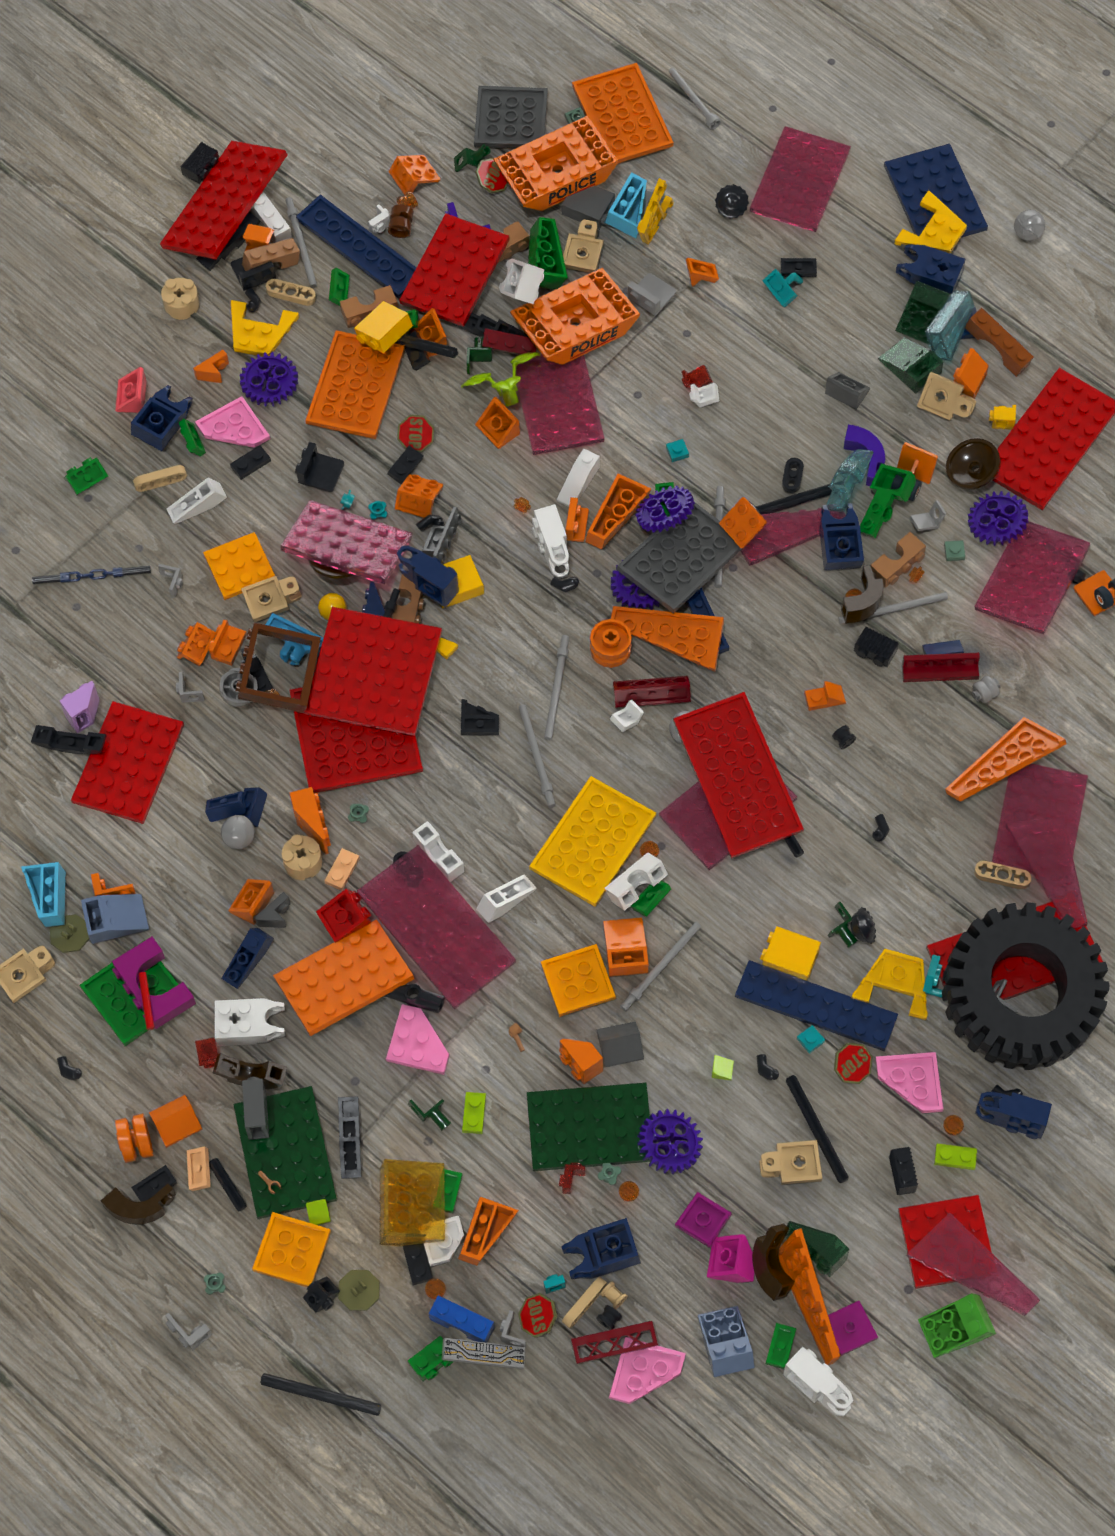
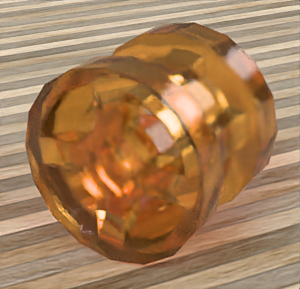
[397,191,418,208]

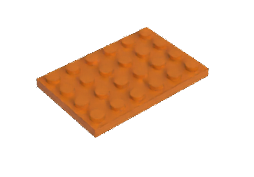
[572,63,674,163]
[305,330,405,439]
[273,919,414,1036]

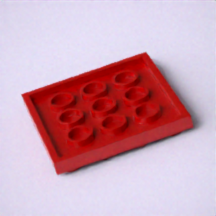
[898,1195,997,1289]

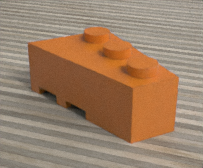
[458,1197,519,1266]

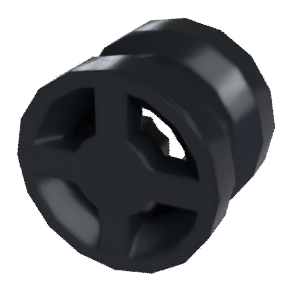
[832,725,856,749]
[596,1305,622,1330]

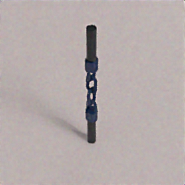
[32,566,151,584]

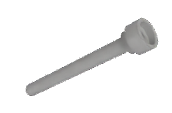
[669,68,721,130]

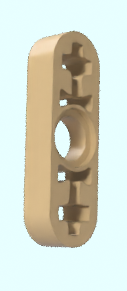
[266,279,316,306]
[133,465,187,492]
[974,861,1031,889]
[562,1276,608,1329]

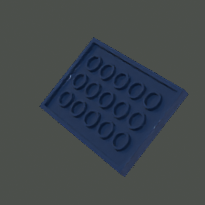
[884,143,988,238]

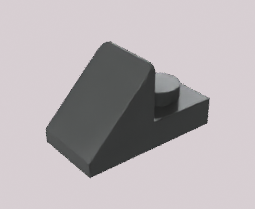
[254,892,290,928]

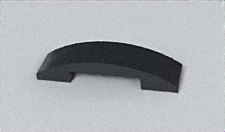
[31,725,107,754]

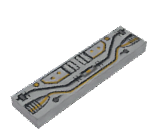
[442,1338,525,1369]

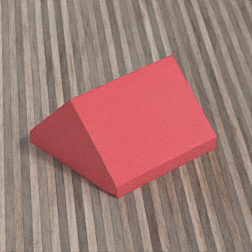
[115,367,146,413]

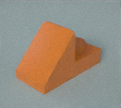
[243,224,274,251]
[686,258,719,287]
[193,350,229,383]
[804,681,846,711]

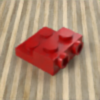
[316,889,371,943]

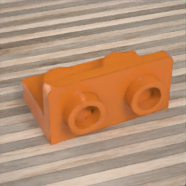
[566,497,589,542]
[208,620,247,666]
[177,622,216,666]

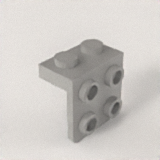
[627,273,676,316]

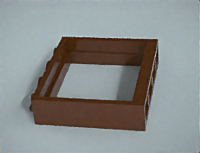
[235,622,321,713]

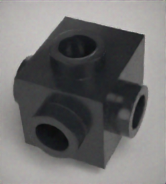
[303,1276,340,1313]

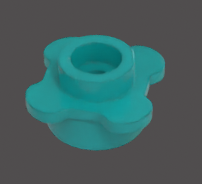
[340,490,355,510]
[368,501,388,520]

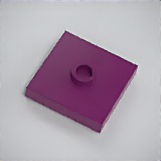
[675,1192,732,1248]
[828,1301,878,1356]

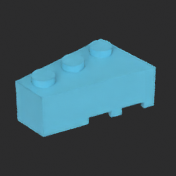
[605,172,647,238]
[21,862,66,927]

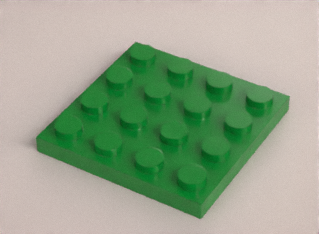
[79,940,179,1046]

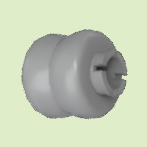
[972,676,1001,703]

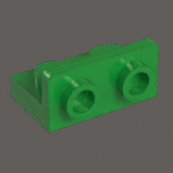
[64,457,108,496]
[408,1335,454,1382]

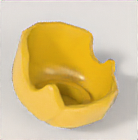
[318,593,348,620]

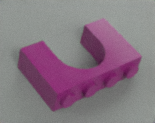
[112,936,196,1029]

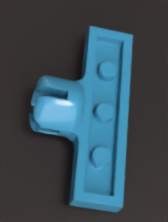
[265,613,323,666]

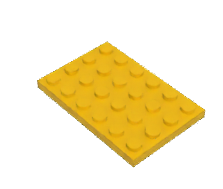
[529,776,656,907]

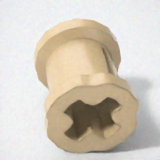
[600,1281,628,1309]

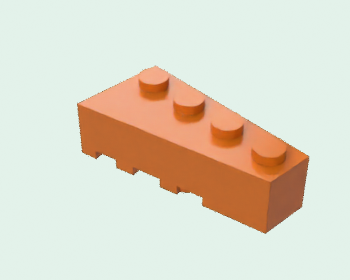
[585,474,651,550]

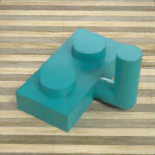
[762,269,803,308]
[923,955,942,998]

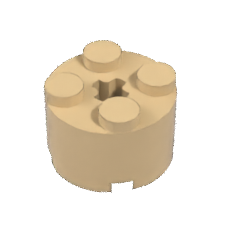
[161,278,200,320]
[282,834,322,880]

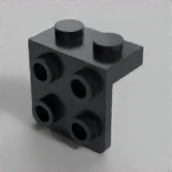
[231,257,276,291]
[295,442,344,492]

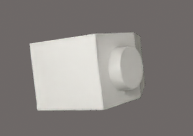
[557,449,600,507]
[167,478,227,524]
[476,875,536,923]

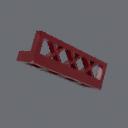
[902,652,980,682]
[613,676,691,708]
[571,1321,658,1364]

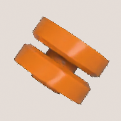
[590,619,632,668]
[115,1113,154,1163]

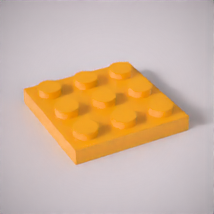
[203,532,275,600]
[541,944,616,1017]
[252,1212,331,1287]

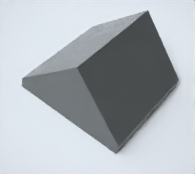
[825,372,870,410]
[596,1022,644,1067]

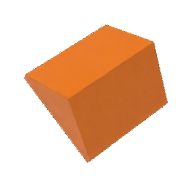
[410,308,447,357]
[475,397,520,449]
[228,879,274,925]
[149,1095,203,1148]

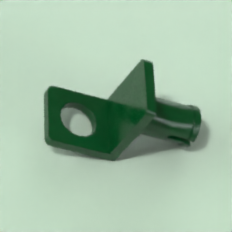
[454,144,491,172]
[466,336,492,374]
[827,901,858,948]
[408,1099,451,1131]

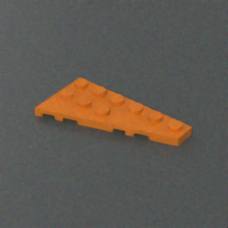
[611,606,724,672]
[945,717,1067,802]
[778,1228,840,1365]

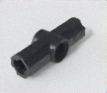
[384,984,445,1013]

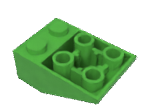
[918,1293,996,1358]

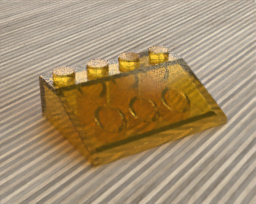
[379,1159,445,1246]

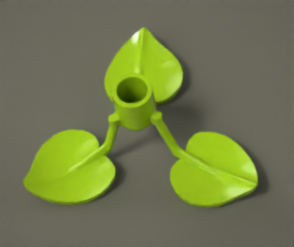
[461,352,541,406]

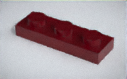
[481,328,537,358]

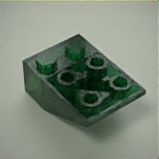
[895,281,951,344]
[878,337,944,394]
[786,1221,850,1277]

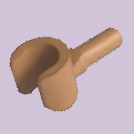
[509,1023,525,1052]
[258,1171,281,1194]

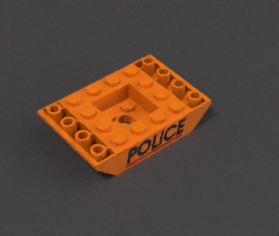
[494,115,618,211]
[510,267,640,365]

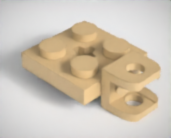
[563,219,604,273]
[917,372,976,420]
[241,576,302,622]
[0,946,55,1003]
[759,1140,822,1185]

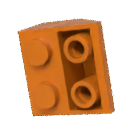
[953,348,989,399]
[559,1039,603,1084]

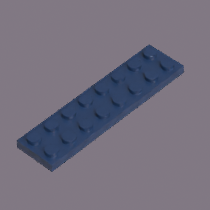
[296,194,417,299]
[735,960,898,1052]

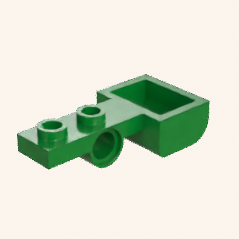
[860,463,916,538]

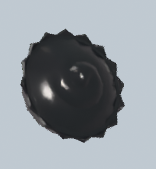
[715,184,749,219]
[850,907,876,944]

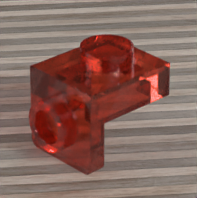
[681,365,713,389]
[195,1037,218,1068]
[559,1163,586,1194]

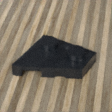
[461,699,499,735]

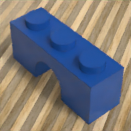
[429,1295,494,1343]

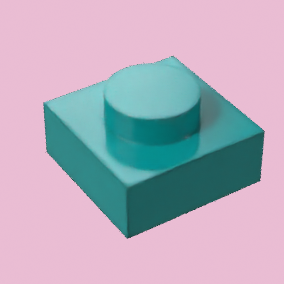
[666,439,689,462]
[797,1025,825,1054]
[543,1274,566,1294]

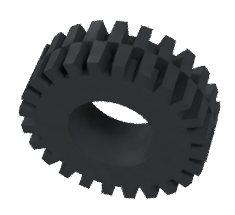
[942,902,1110,1070]

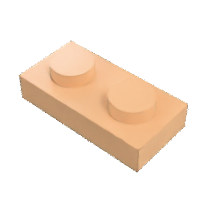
[324,848,360,891]
[187,1146,211,1191]

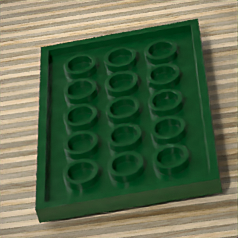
[527,1082,651,1171]
[233,1086,337,1220]

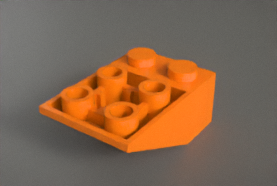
[289,787,331,854]
[603,917,649,977]

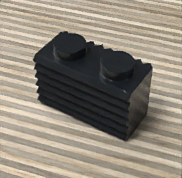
[180,142,219,184]
[854,627,899,667]
[889,1147,919,1195]

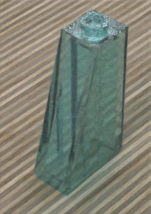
[925,290,975,361]

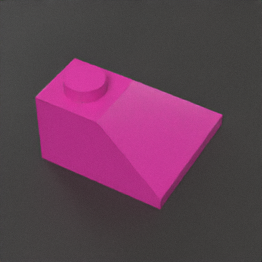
[707,1234,754,1283]

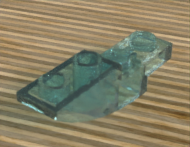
[826,449,874,512]

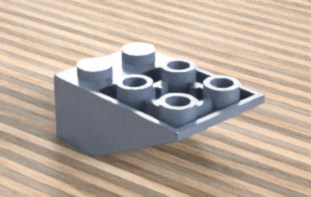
[81,894,149,944]
[698,1306,755,1377]

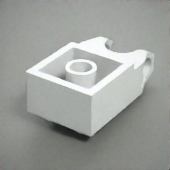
[499,259,544,304]
[532,504,569,579]
[215,998,285,1046]
[783,1347,853,1416]

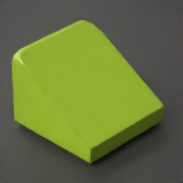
[712,1055,734,1080]
[306,1199,331,1225]

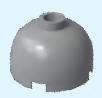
[219,668,258,707]

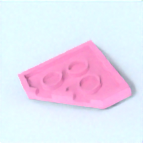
[195,396,270,448]
[386,1004,449,1075]
[875,1052,943,1113]
[609,1337,686,1404]

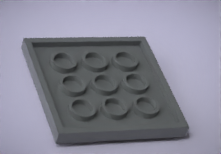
[474,86,548,148]

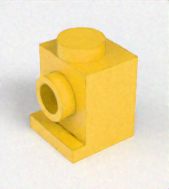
[989,405,1016,430]

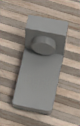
[165,1313,212,1351]

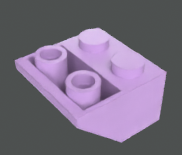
[59,681,99,734]

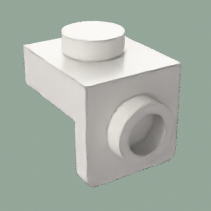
[368,205,390,235]
[689,383,719,408]
[610,700,644,732]

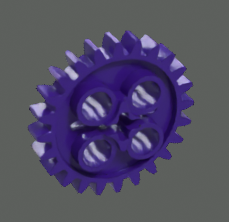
[240,352,298,406]
[636,486,695,533]
[968,491,1029,546]
[611,560,660,610]
[637,1109,703,1175]

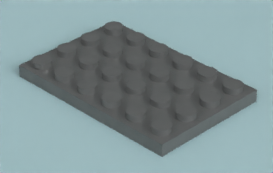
[617,503,743,613]

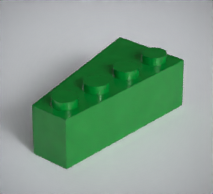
[528,217,568,290]

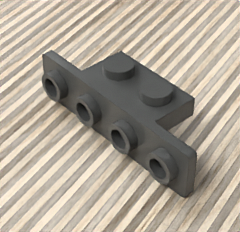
[422,507,461,563]

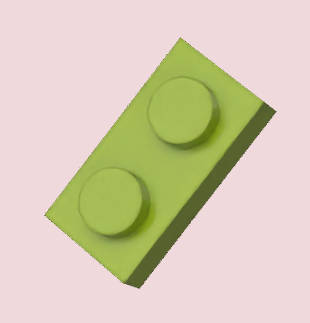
[462,1092,486,1134]
[934,1143,977,1170]

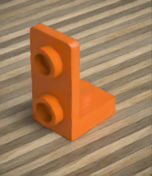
[91,873,136,896]

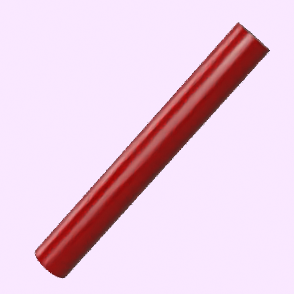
[138,972,154,1030]

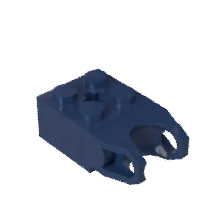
[896,244,966,299]
[131,385,193,451]
[819,503,864,570]
[397,546,459,608]
[975,1092,1052,1139]
[561,1218,641,1279]

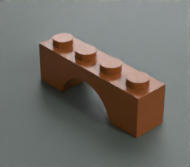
[965,308,1034,377]

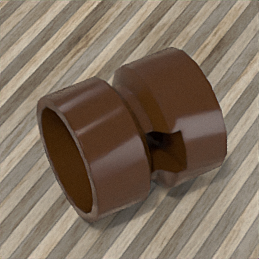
[388,204,414,238]

